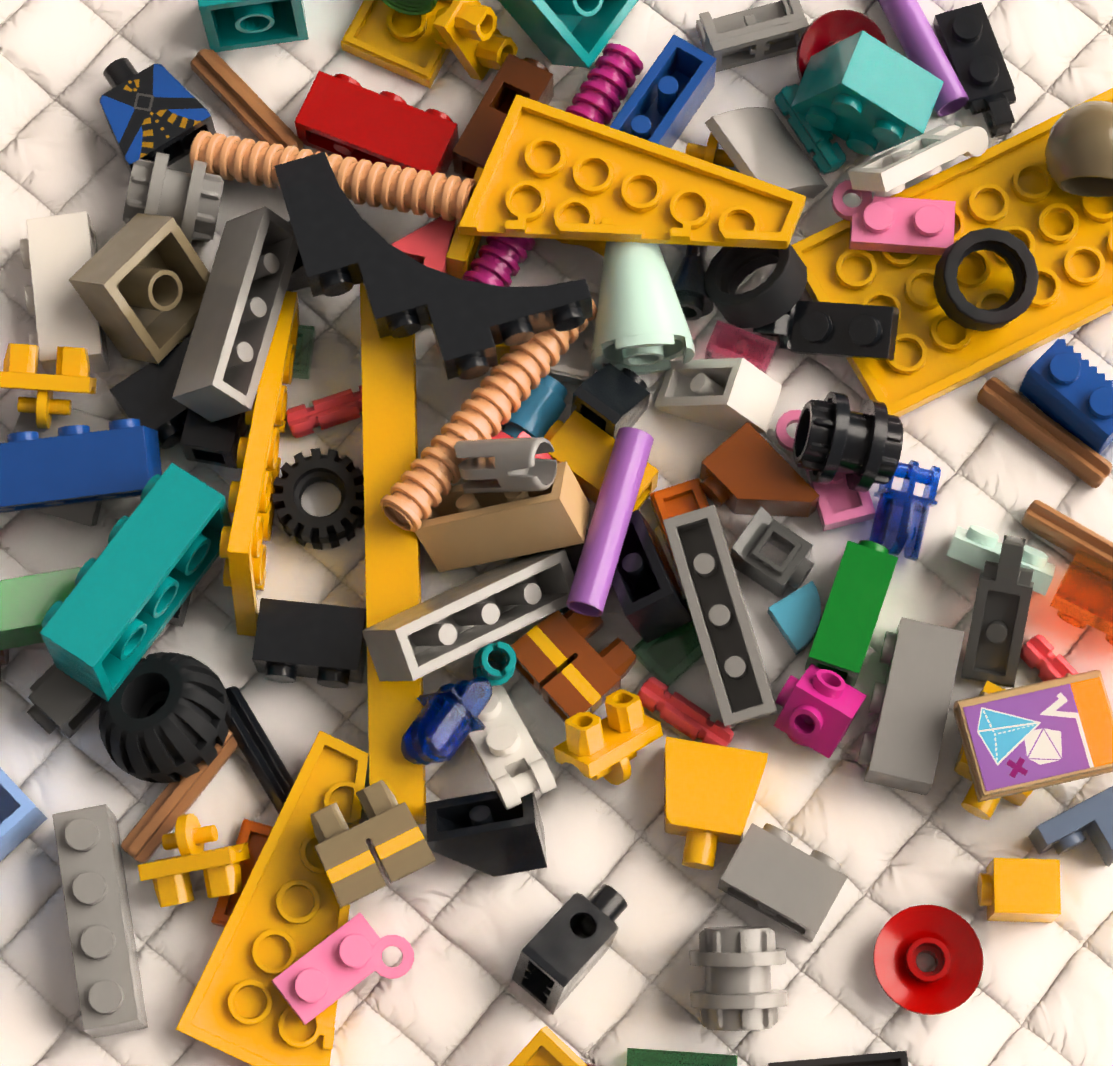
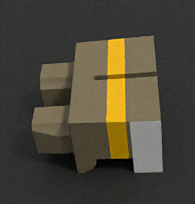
[310,780,436,909]

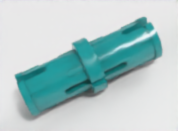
[472,641,516,687]

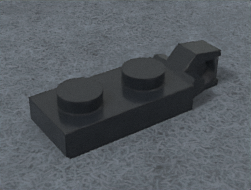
[933,2,1017,138]
[753,300,899,361]

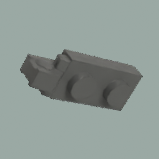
[961,535,1034,688]

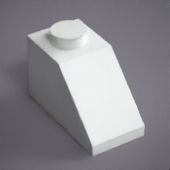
[654,358,782,433]

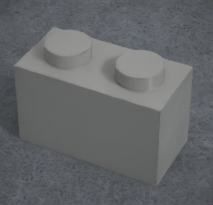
[718,823,848,941]

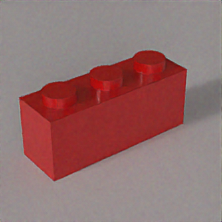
[294,71,459,176]

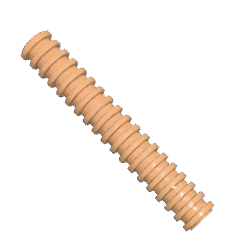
[189,131,477,223]
[380,299,597,532]

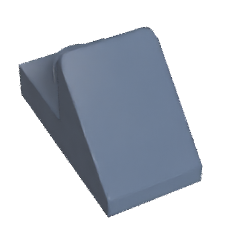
[1028,786,1113,867]

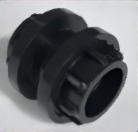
[793,392,903,492]

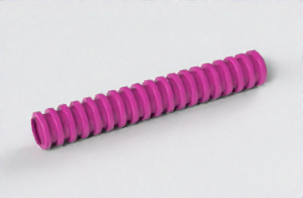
[462,43,644,287]

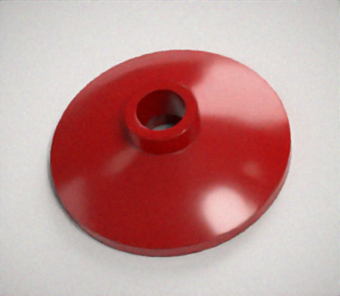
[873,905,984,1015]

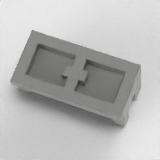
[696,0,809,72]

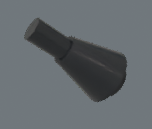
[672,245,714,321]

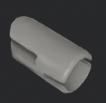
[454,437,557,494]

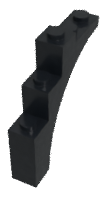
[274,152,593,380]

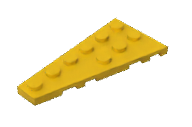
[458,94,806,249]
[219,291,300,636]
[175,731,369,1066]

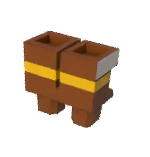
[510,609,636,723]

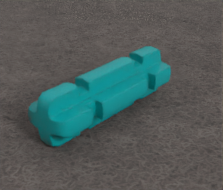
[774,84,846,174]

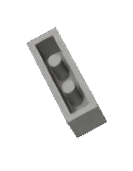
[858,617,964,796]

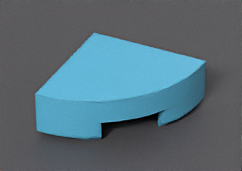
[767,581,821,655]

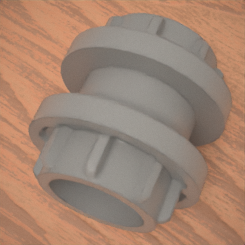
[122,152,224,244]
[689,926,787,1031]

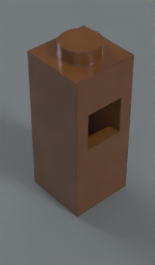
[452,53,554,179]

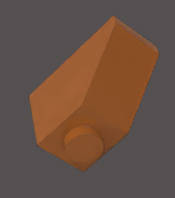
[699,421,820,517]

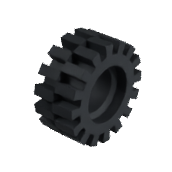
[272,448,364,550]

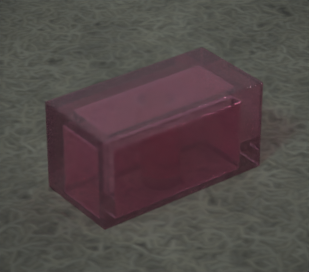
[705,320,777,375]

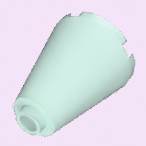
[591,238,695,375]

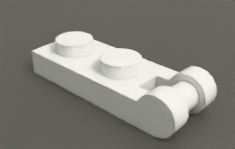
[848,125,989,197]
[452,685,557,810]

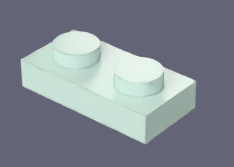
[946,525,1056,595]

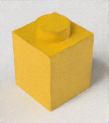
[977,858,1061,923]

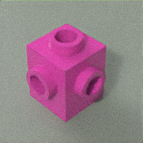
[773,663,867,758]

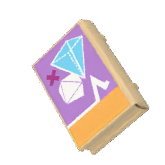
[953,670,1113,802]

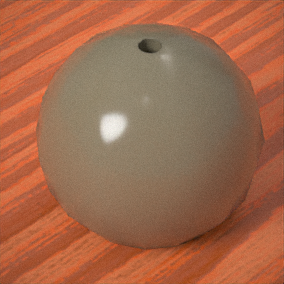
[1045,101,1113,197]

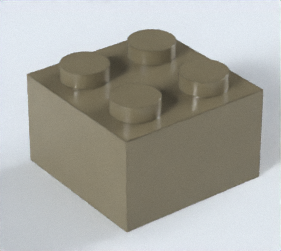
[69,213,210,364]

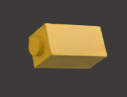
[544,410,659,512]

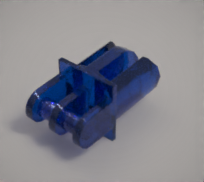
[869,460,941,561]
[401,676,492,765]

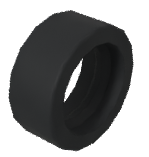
[933,228,1039,331]
[705,243,807,328]

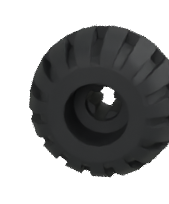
[99,652,231,783]

